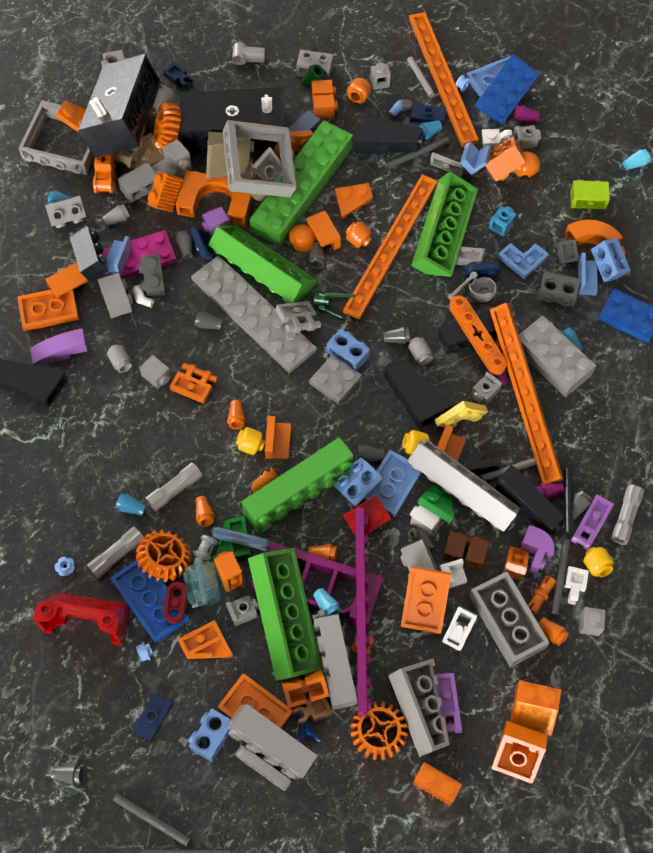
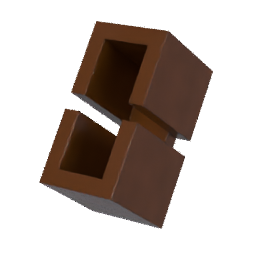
[443,531,489,570]

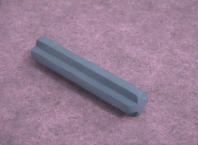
[213,527,270,551]

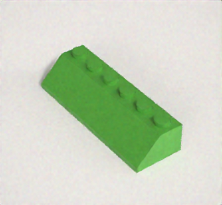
[411,171,478,277]
[208,224,318,303]
[248,548,323,681]

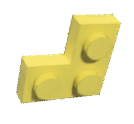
[435,401,488,427]

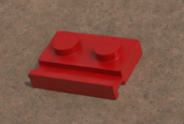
[343,495,392,535]

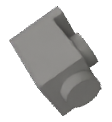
[369,62,391,90]
[513,125,541,150]
[471,372,502,405]
[226,595,259,627]

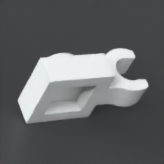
[482,129,512,148]
[564,566,589,605]

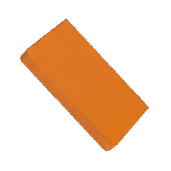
[307,211,341,250]
[45,262,88,298]
[265,416,291,460]
[438,425,466,462]

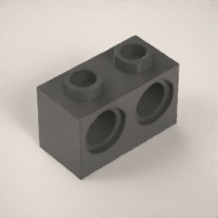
[538,272,580,306]

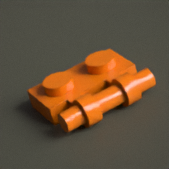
[170,363,218,404]

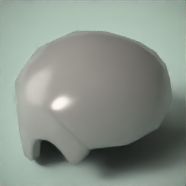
[469,277,497,303]

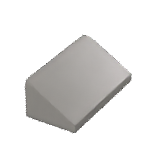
[430,152,465,177]

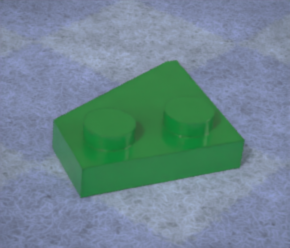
[417,483,454,523]
[213,516,252,563]

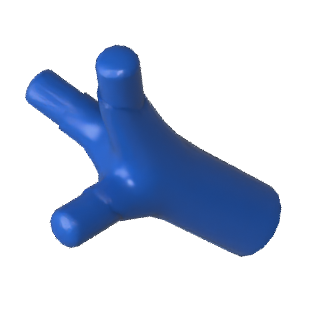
[297,714,321,742]

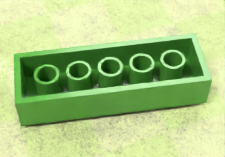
[241,437,353,533]

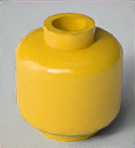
[235,427,265,455]
[402,430,432,455]
[583,547,614,577]

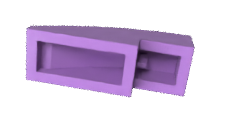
[30,328,88,365]

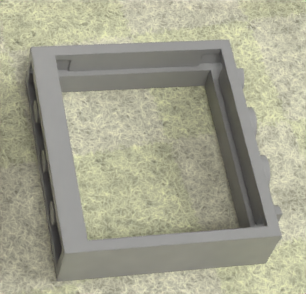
[19,100,95,175]
[223,120,298,197]

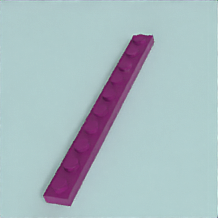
[355,508,371,716]

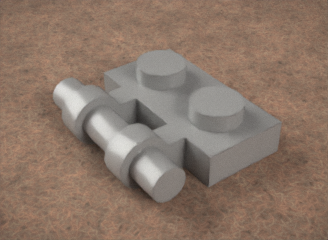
[275,301,321,333]

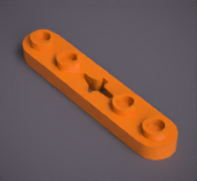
[449,295,507,375]

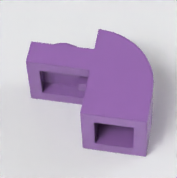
[520,525,554,575]

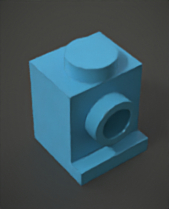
[489,206,516,237]

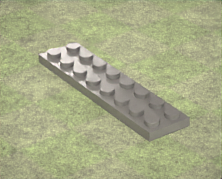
[191,255,317,374]

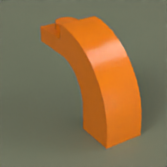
[565,220,626,255]

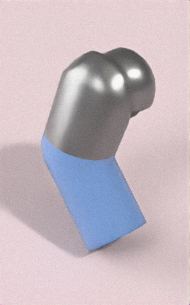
[389,99,413,117]

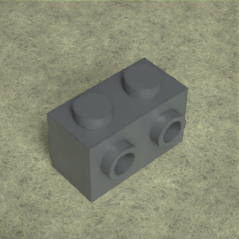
[138,255,166,297]

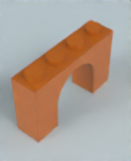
[176,170,254,227]

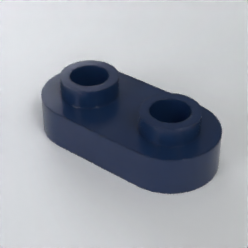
[464,262,501,281]

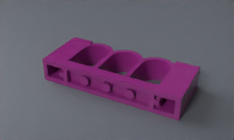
[252,541,383,628]

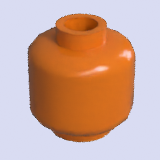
[347,78,371,104]
[345,221,372,248]

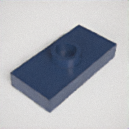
[410,104,446,125]
[190,226,215,262]
[132,693,173,742]

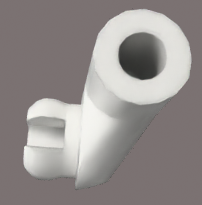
[132,285,154,308]

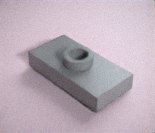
[456,246,486,266]

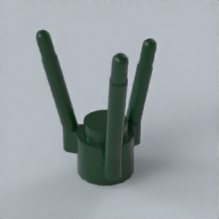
[314,291,355,319]

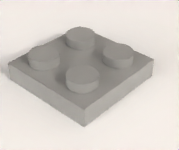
[309,354,362,405]

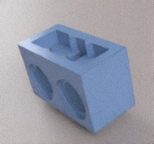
[591,238,631,282]
[327,329,370,371]
[333,457,383,507]
[188,708,230,763]

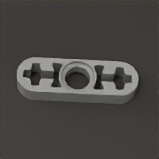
[235,745,291,791]

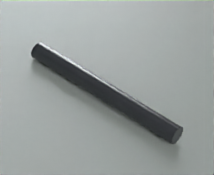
[564,468,573,536]

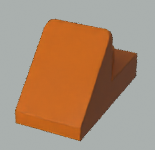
[503,546,529,580]

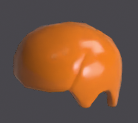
[514,151,541,178]
[289,224,317,252]
[251,467,278,493]

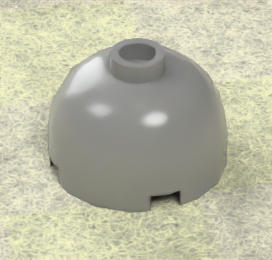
[149,84,179,119]

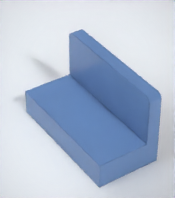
[460,141,492,175]
[105,236,132,278]
[578,253,598,296]

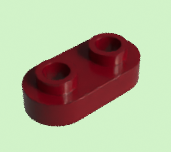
[163,582,188,624]

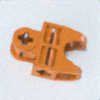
[93,153,117,193]

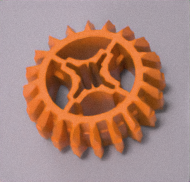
[153,102,181,150]
[136,529,191,582]
[350,701,408,760]

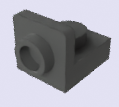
[553,237,579,264]

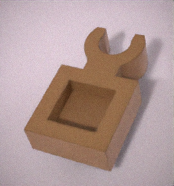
[292,698,333,725]

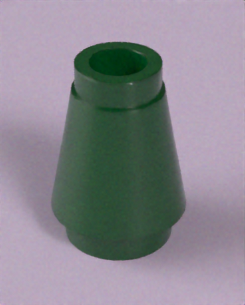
[302,64,324,87]

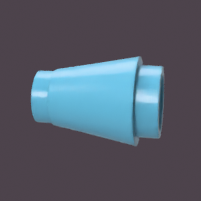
[623,149,650,170]
[313,588,341,617]

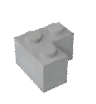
[151,139,192,179]

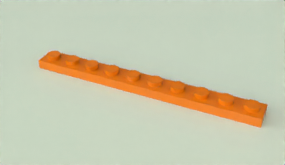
[409,12,479,147]
[343,174,438,320]
[490,303,563,484]

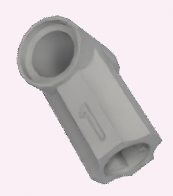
[232,42,265,65]

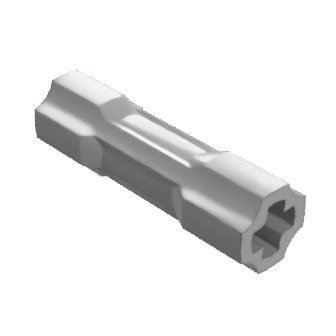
[145,463,203,512]
[611,485,644,545]
[87,526,144,579]

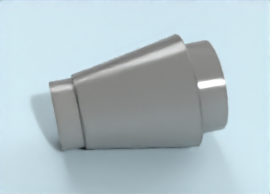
[103,204,130,226]

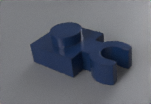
[163,62,193,89]

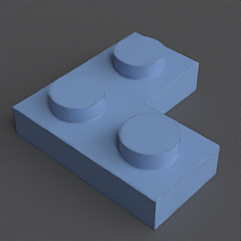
[498,243,549,279]

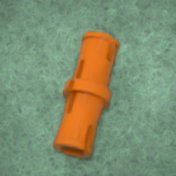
[528,575,556,616]

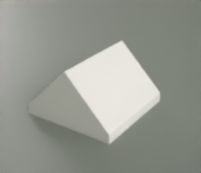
[250,147,283,196]

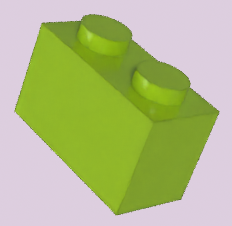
[570,180,610,209]

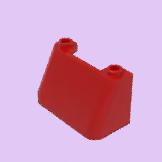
[33,593,130,646]

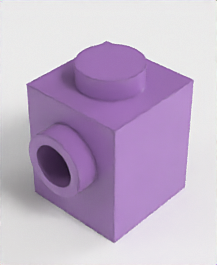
[201,207,230,238]

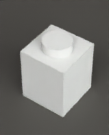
[410,505,441,536]

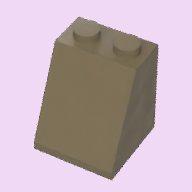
[206,131,254,178]

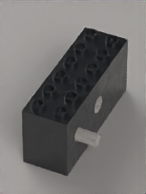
[78,54,161,158]
[179,87,286,154]

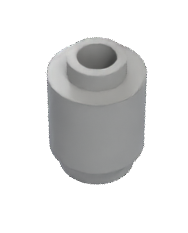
[408,337,433,365]
[107,344,132,373]

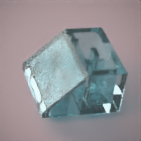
[184,561,222,608]

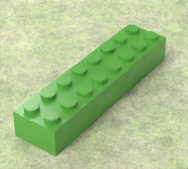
[250,120,353,247]

